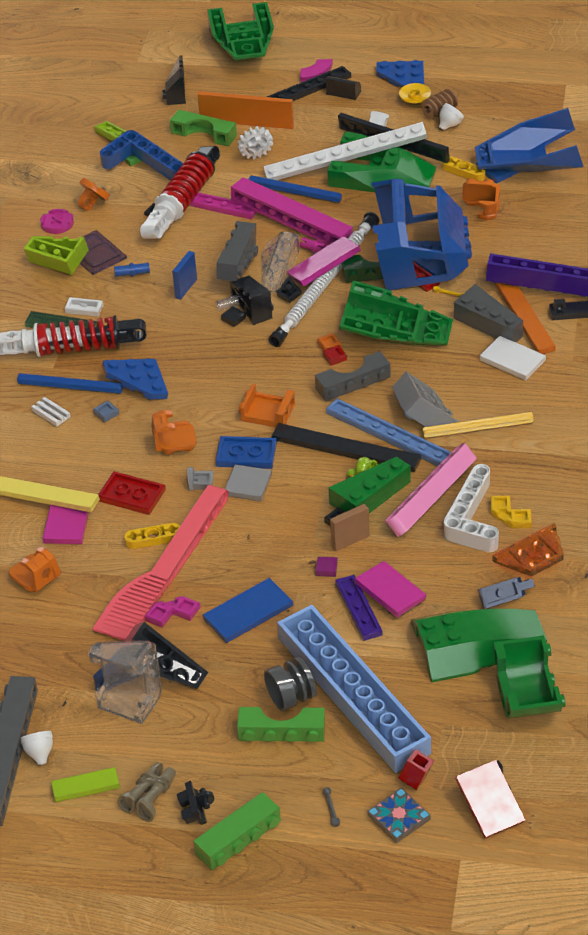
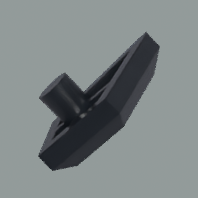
[277,277,302,302]

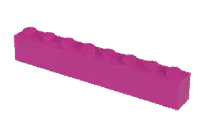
[231,177,353,245]

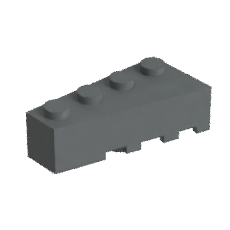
[454,284,523,343]

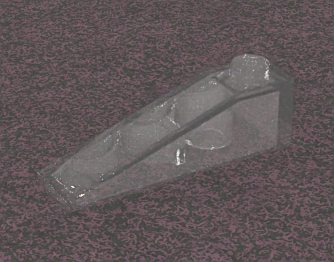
[262,232,300,293]

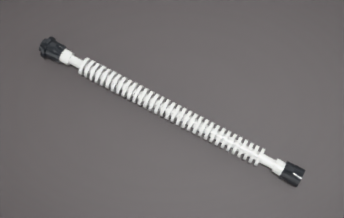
[268,212,380,347]

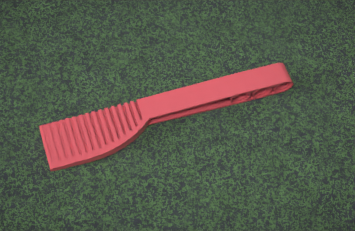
[93,485,228,641]

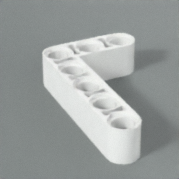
[444,464,499,552]

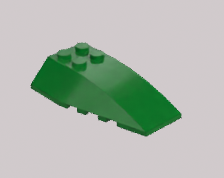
[339,280,453,346]
[411,609,547,683]

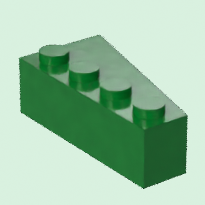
[328,457,411,513]

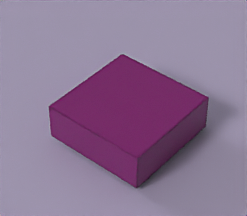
[316,557,338,577]

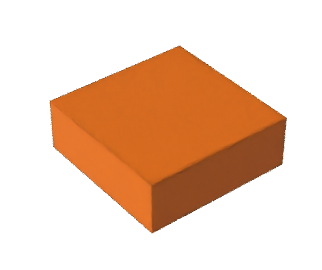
[317,333,342,350]

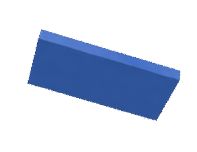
[203,577,293,643]

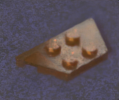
[492,523,564,577]

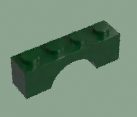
[343,254,414,283]

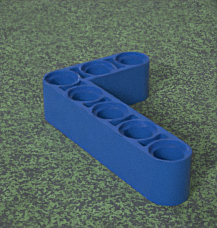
[100,130,183,180]

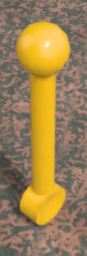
[433,286,464,297]

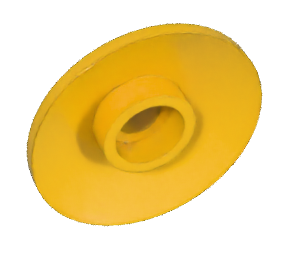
[399,83,431,104]

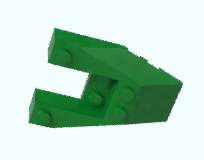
[207,2,274,60]
[327,132,436,193]

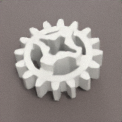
[237,126,273,160]

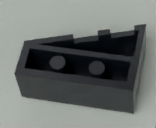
[230,275,274,325]

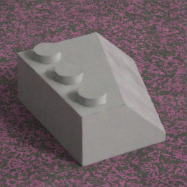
[392,371,459,427]

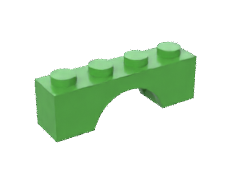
[170,110,237,147]
[237,707,325,742]

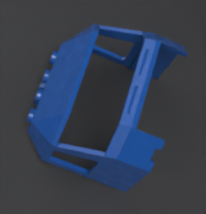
[371,179,472,291]

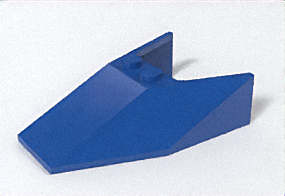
[475,108,584,172]

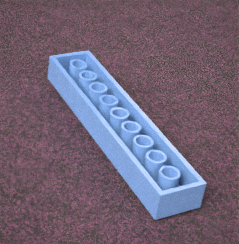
[277,605,431,773]

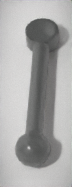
[323,787,340,827]

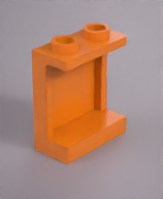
[239,384,295,427]

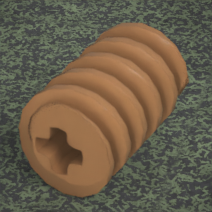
[422,89,458,119]

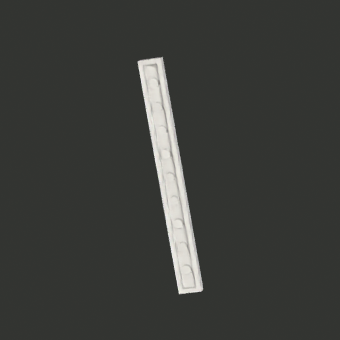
[264,122,427,180]

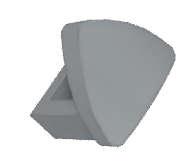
[187,467,214,490]

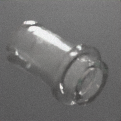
[215,295,239,312]

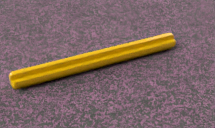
[422,412,534,438]

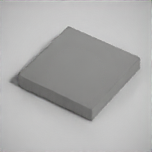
[225,465,272,501]

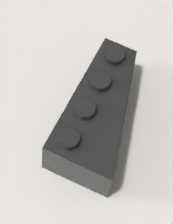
[216,221,258,281]

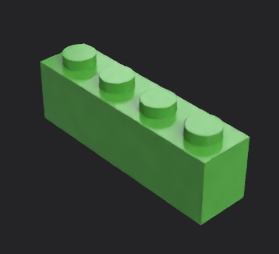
[193,792,281,870]

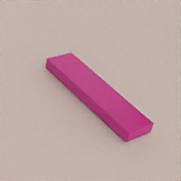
[191,192,257,220]

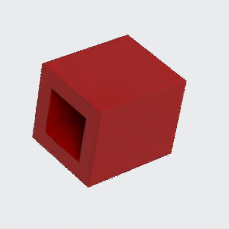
[398,749,434,790]

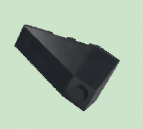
[162,55,186,105]

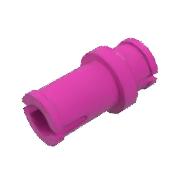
[300,237,327,254]

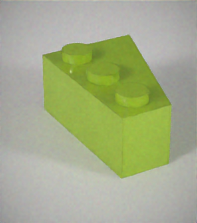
[24,236,89,275]

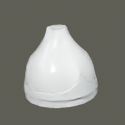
[439,103,464,130]
[20,731,53,765]

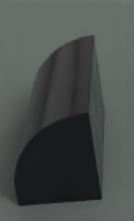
[326,76,361,100]

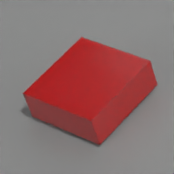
[323,345,347,366]

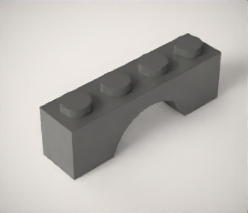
[315,351,391,402]

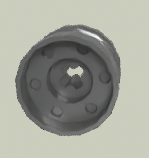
[264,656,317,711]

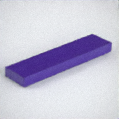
[335,575,383,641]

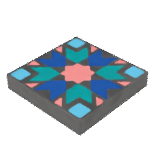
[368,788,431,843]

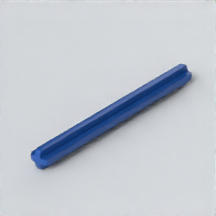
[248,175,342,203]
[17,373,123,394]

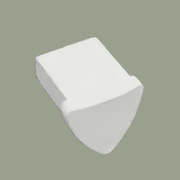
[369,111,389,127]

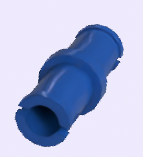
[114,262,150,277]

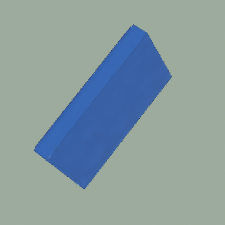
[216,436,277,469]

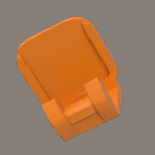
[462,178,501,220]
[151,410,197,455]
[9,547,61,592]

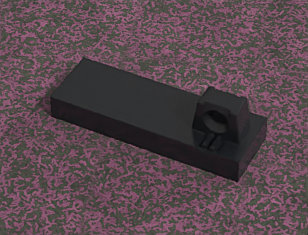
[549,299,588,320]

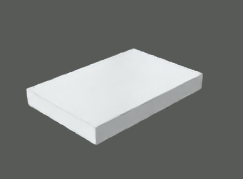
[480,336,546,381]

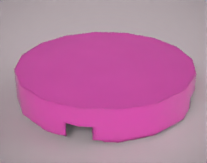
[40,209,74,234]

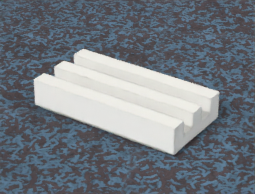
[64,297,104,317]
[31,397,70,427]

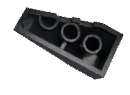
[120,622,208,689]

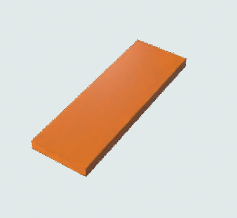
[197,91,294,129]

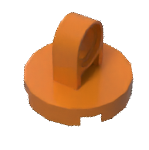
[78,178,110,210]

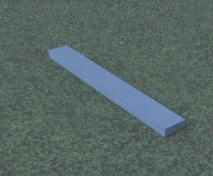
[326,398,451,466]

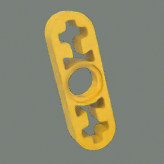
[442,156,486,181]
[125,523,180,549]

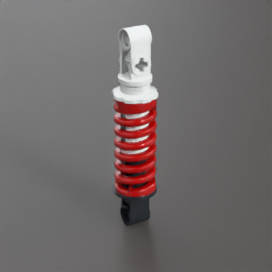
[140,146,220,239]
[0,315,147,357]

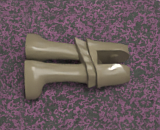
[117,762,176,822]

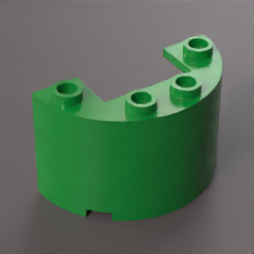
[494,635,566,719]

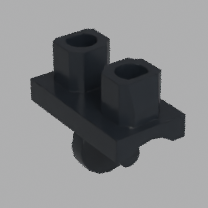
[177,781,215,825]

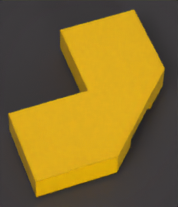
[490,496,532,528]

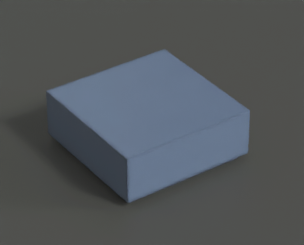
[93,401,119,423]

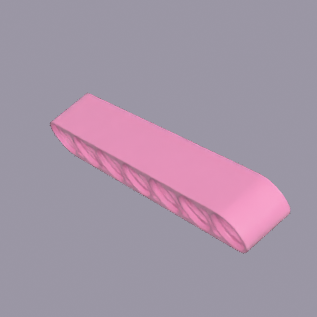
[385,443,477,537]

